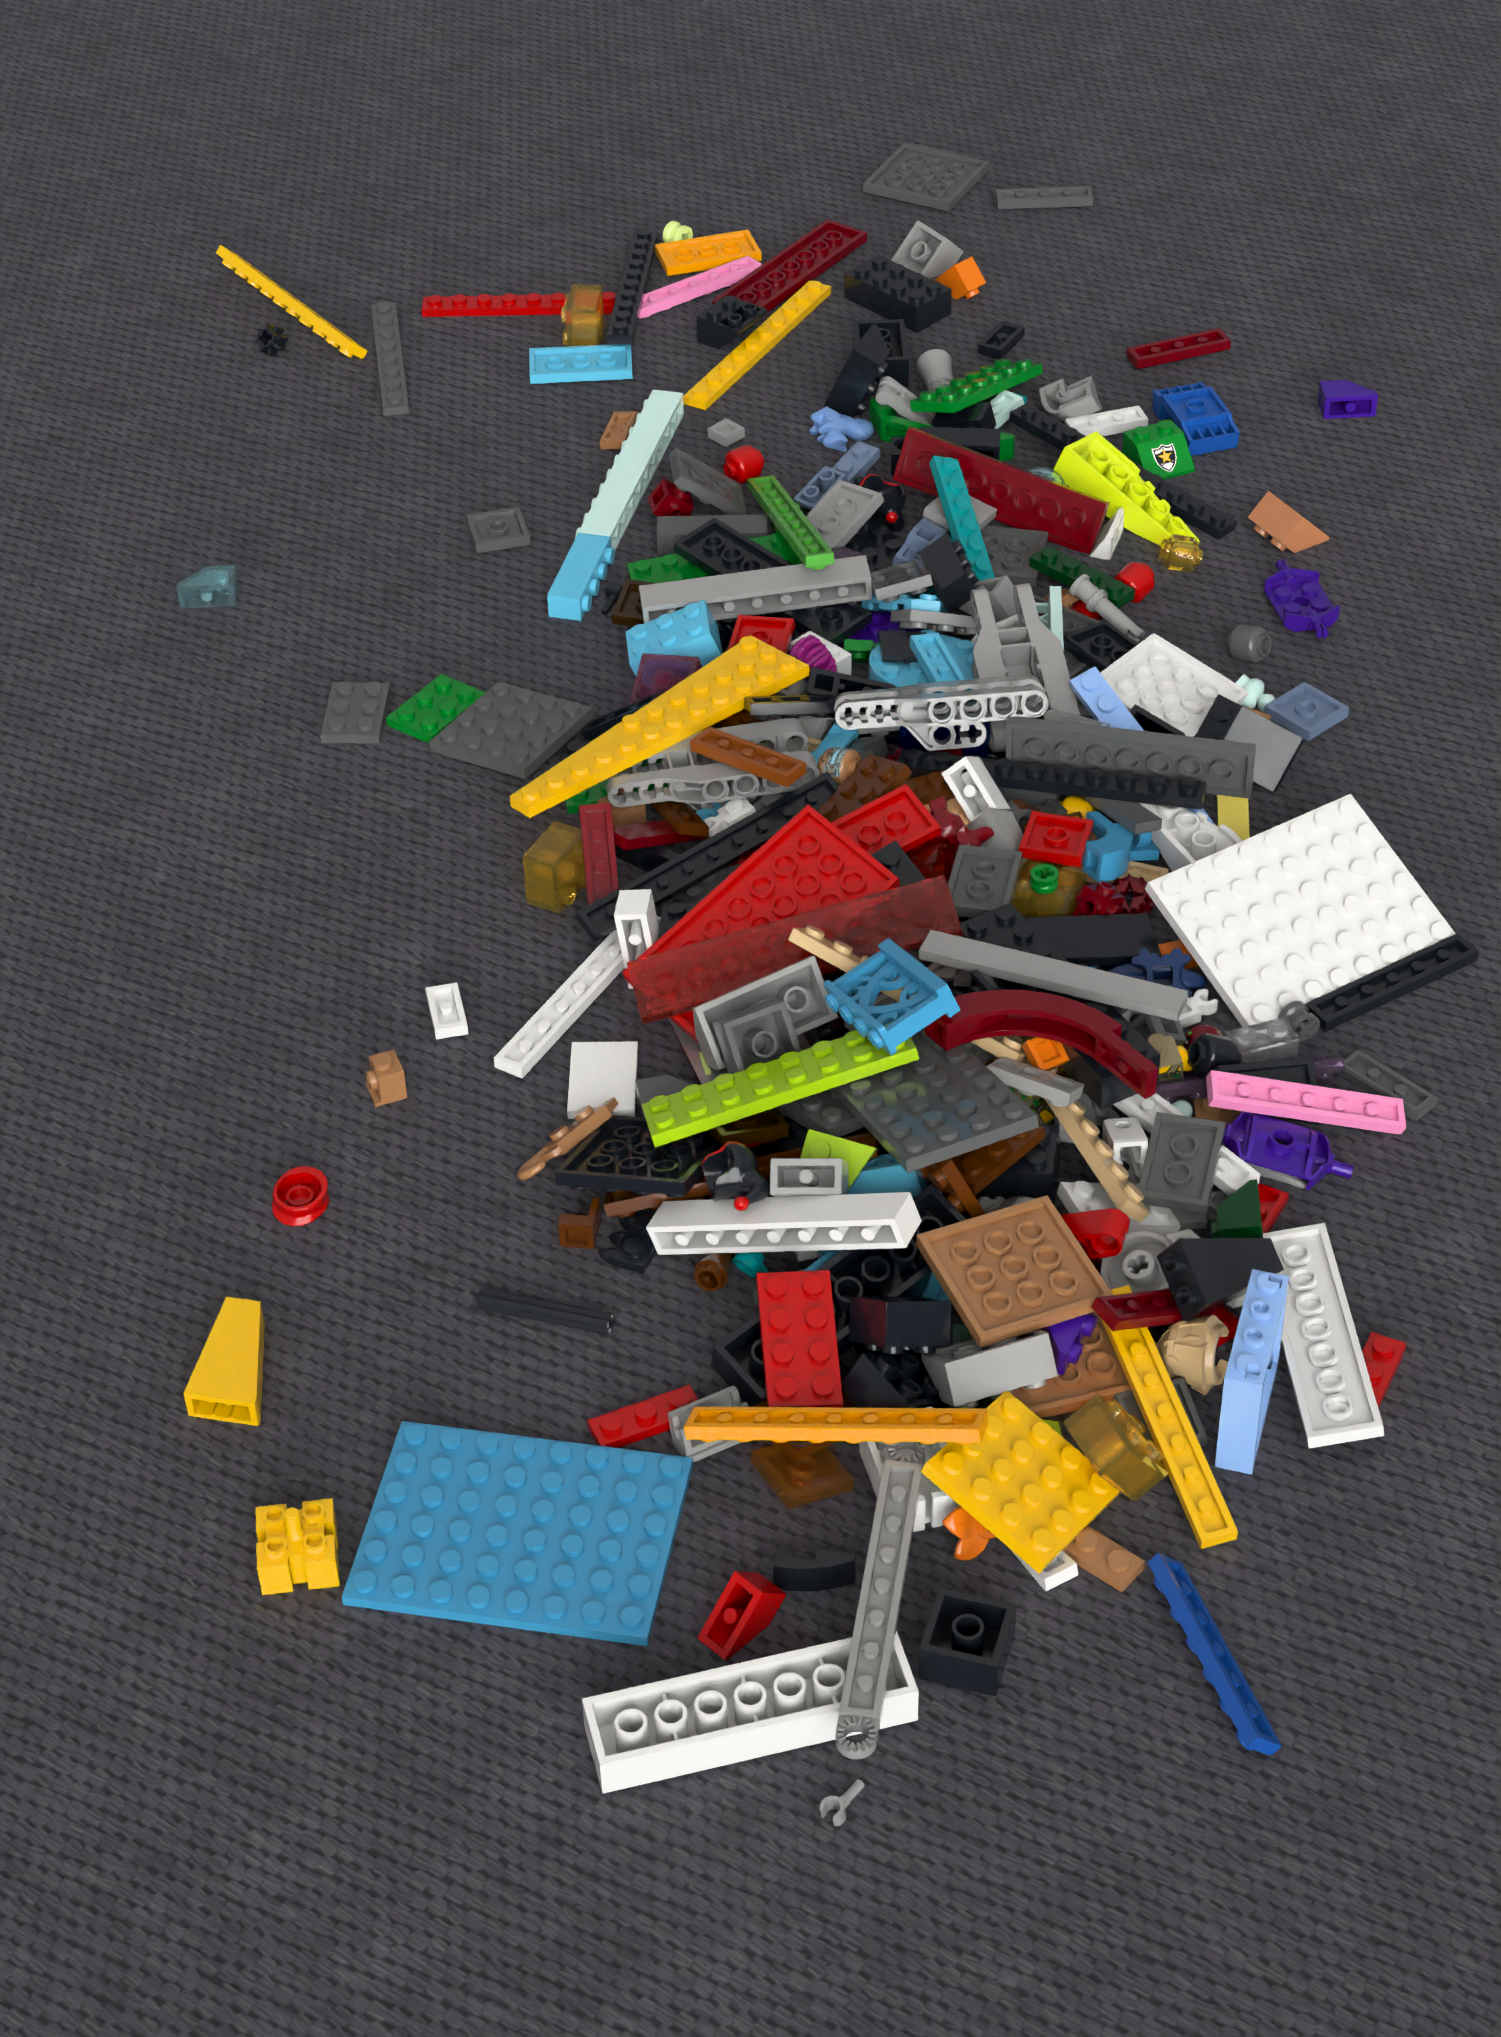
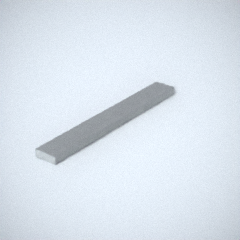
[919,930,1188,1021]

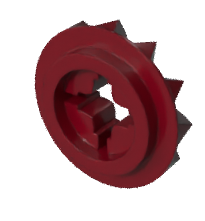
[1112,874,1155,915]

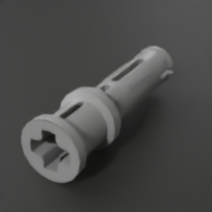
[1069,574,1145,643]

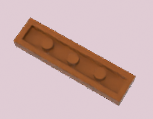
[690,727,807,787]

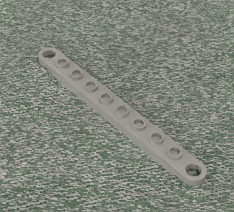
[835,1442,925,1759]

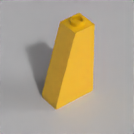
[184,1297,265,1426]

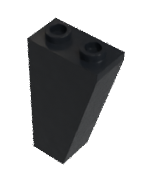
[1156,1238,1284,1321]

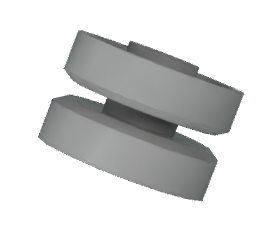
[1100,1231,1172,1293]

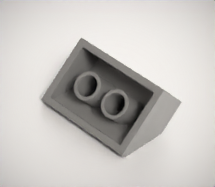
[920,1329,1058,1408]

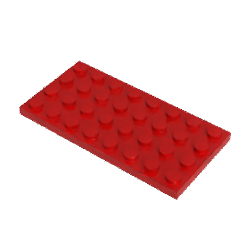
[622,804,900,1044]

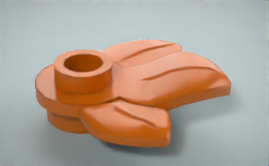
[942,1506,996,1561]

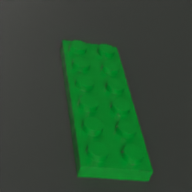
[910,359,1043,413]
[627,532,801,583]

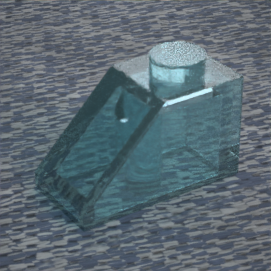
[176,565,238,608]

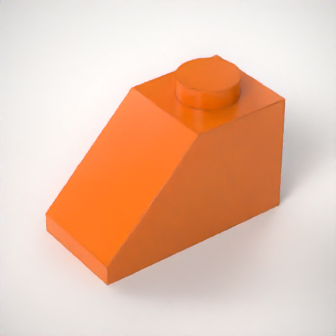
[934,257,986,300]

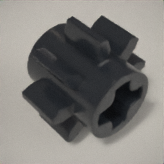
[255,323,288,356]

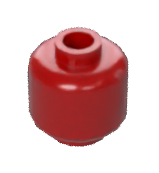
[723,445,764,484]
[1114,562,1155,603]

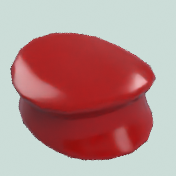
[272,1166,330,1226]

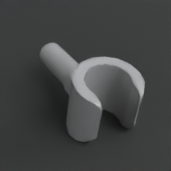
[820,1779,865,1826]

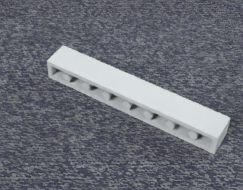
[646,1192,921,1255]

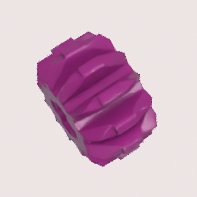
[789,635,837,682]

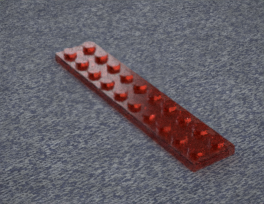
[627,875,963,1024]

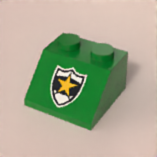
[1122,420,1195,480]

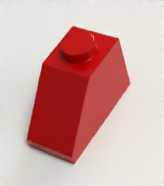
[697,1571,787,1660]

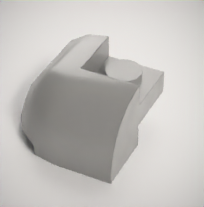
[1039,376,1102,422]

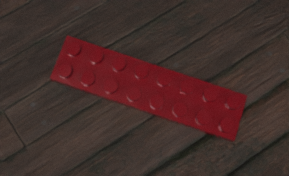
[712,219,867,312]
[892,427,1110,554]

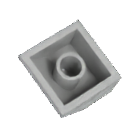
[891,220,964,279]

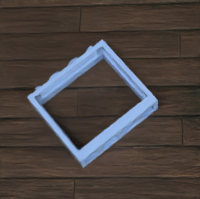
[1215,1269,1289,1475]

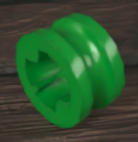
[1030,864,1059,894]

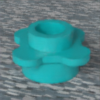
[732,1252,768,1277]

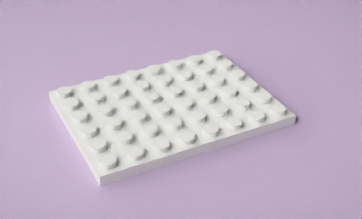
[1145,794,1455,1041]

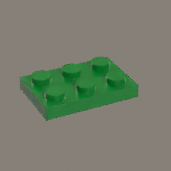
[386,674,486,743]

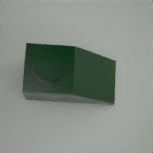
[1211,1179,1263,1238]

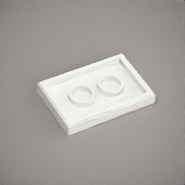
[567,1041,638,1119]

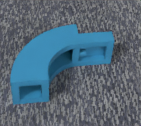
[1082,811,1133,882]

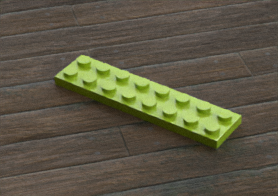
[641,1022,919,1148]

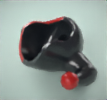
[854,474,907,532]
[701,1141,770,1211]

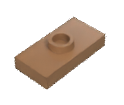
[599,411,638,450]

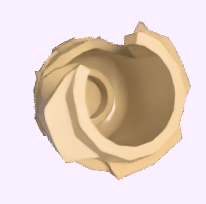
[1156,1315,1229,1395]

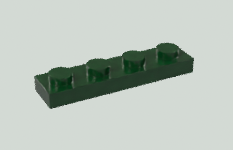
[1029,545,1135,609]

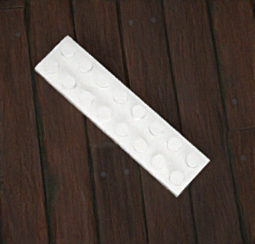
[1263,1223,1384,1448]

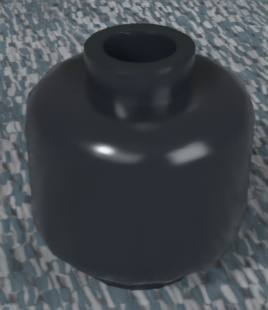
[1187,1033,1240,1078]

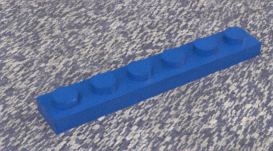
[1147,1553,1282,1755]

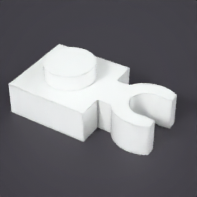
[703,798,756,837]
[1179,989,1218,1029]

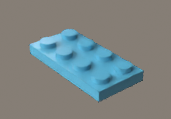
[529,344,633,384]

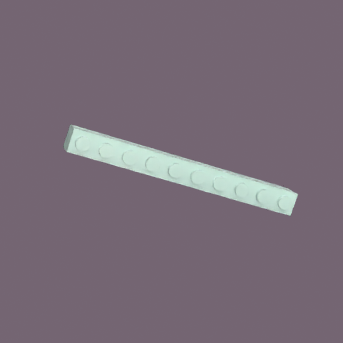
[575,390,684,550]

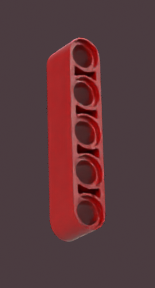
[1061,1208,1130,1260]

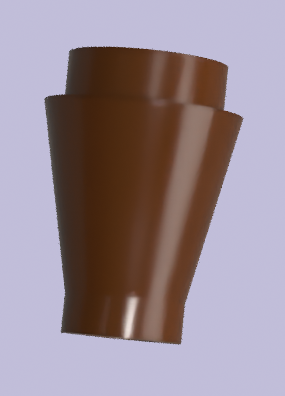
[694,1253,735,1292]

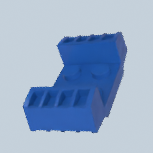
[1153,381,1240,456]

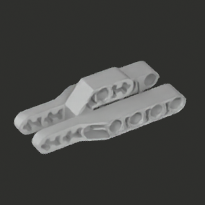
[970,583,1080,753]
[834,675,1049,751]
[606,718,820,812]

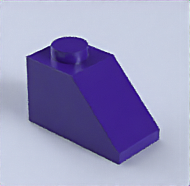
[1318,380,1378,419]

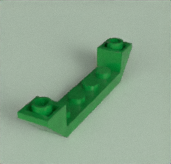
[870,398,1015,461]

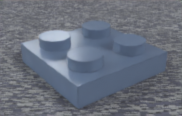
[1264,682,1349,741]

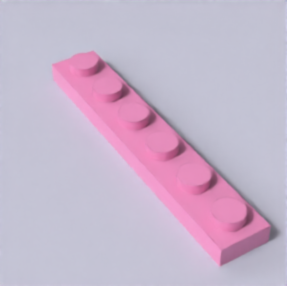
[639,256,762,319]
[1206,1070,1406,1134]

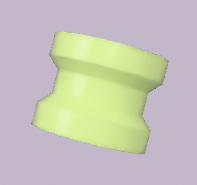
[663,221,693,243]

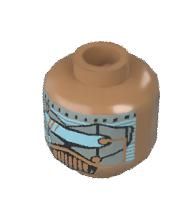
[817,747,862,785]

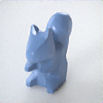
[809,407,874,452]

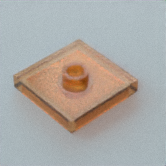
[750,1445,855,1509]

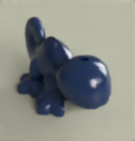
[1109,948,1207,997]

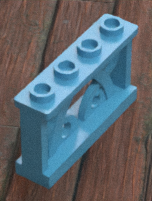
[823,938,961,1056]

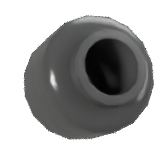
[1226,624,1272,663]

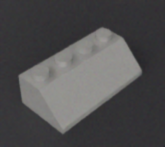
[693,955,838,1070]

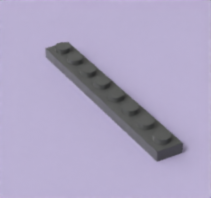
[371,301,409,416]

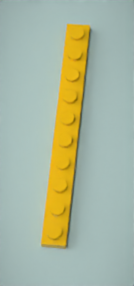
[216,245,368,359]
[683,280,831,410]

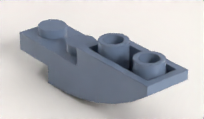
[793,440,881,510]
[892,517,951,565]

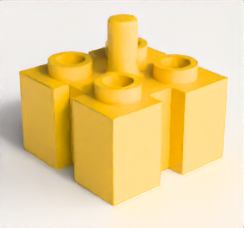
[256,1498,340,1595]

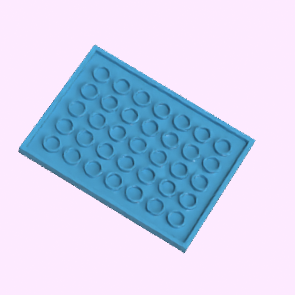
[342,1421,693,1646]

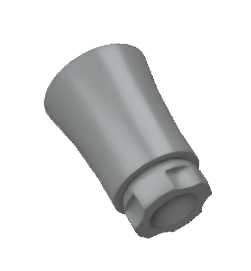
[916,349,954,391]

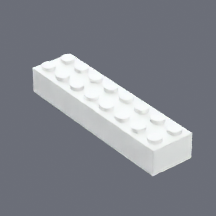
[582,1630,919,1794]

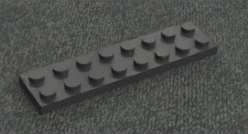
[1006,715,1256,799]

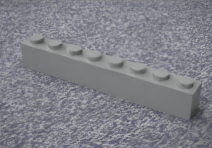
[639,555,872,623]

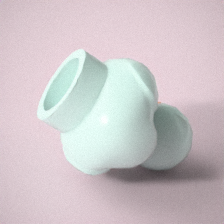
[1236,674,1276,712]

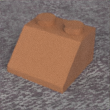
[1248,491,1330,553]

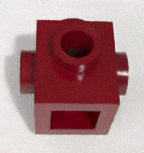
[648,478,694,516]
[1072,881,1125,916]

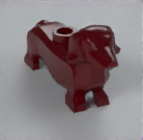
[906,796,994,860]

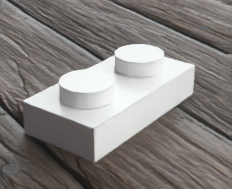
[425,982,468,1040]

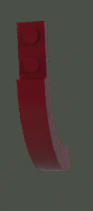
[925,989,1158,1099]

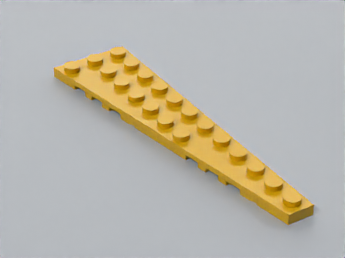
[509,635,810,818]

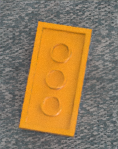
[655,229,762,276]

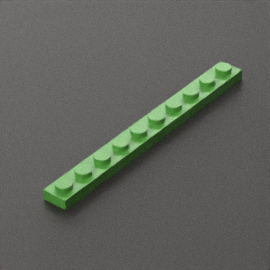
[747,475,834,570]

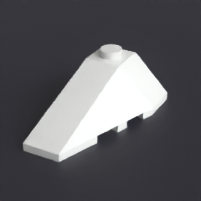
[1139,803,1242,872]

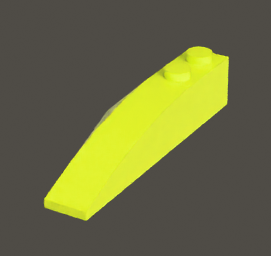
[1052,431,1200,554]

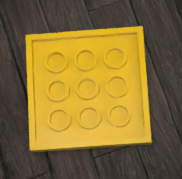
[921,1391,1123,1574]

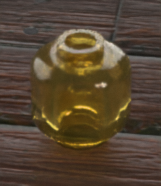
[1159,534,1203,572]

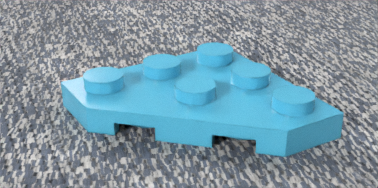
[861,593,949,613]

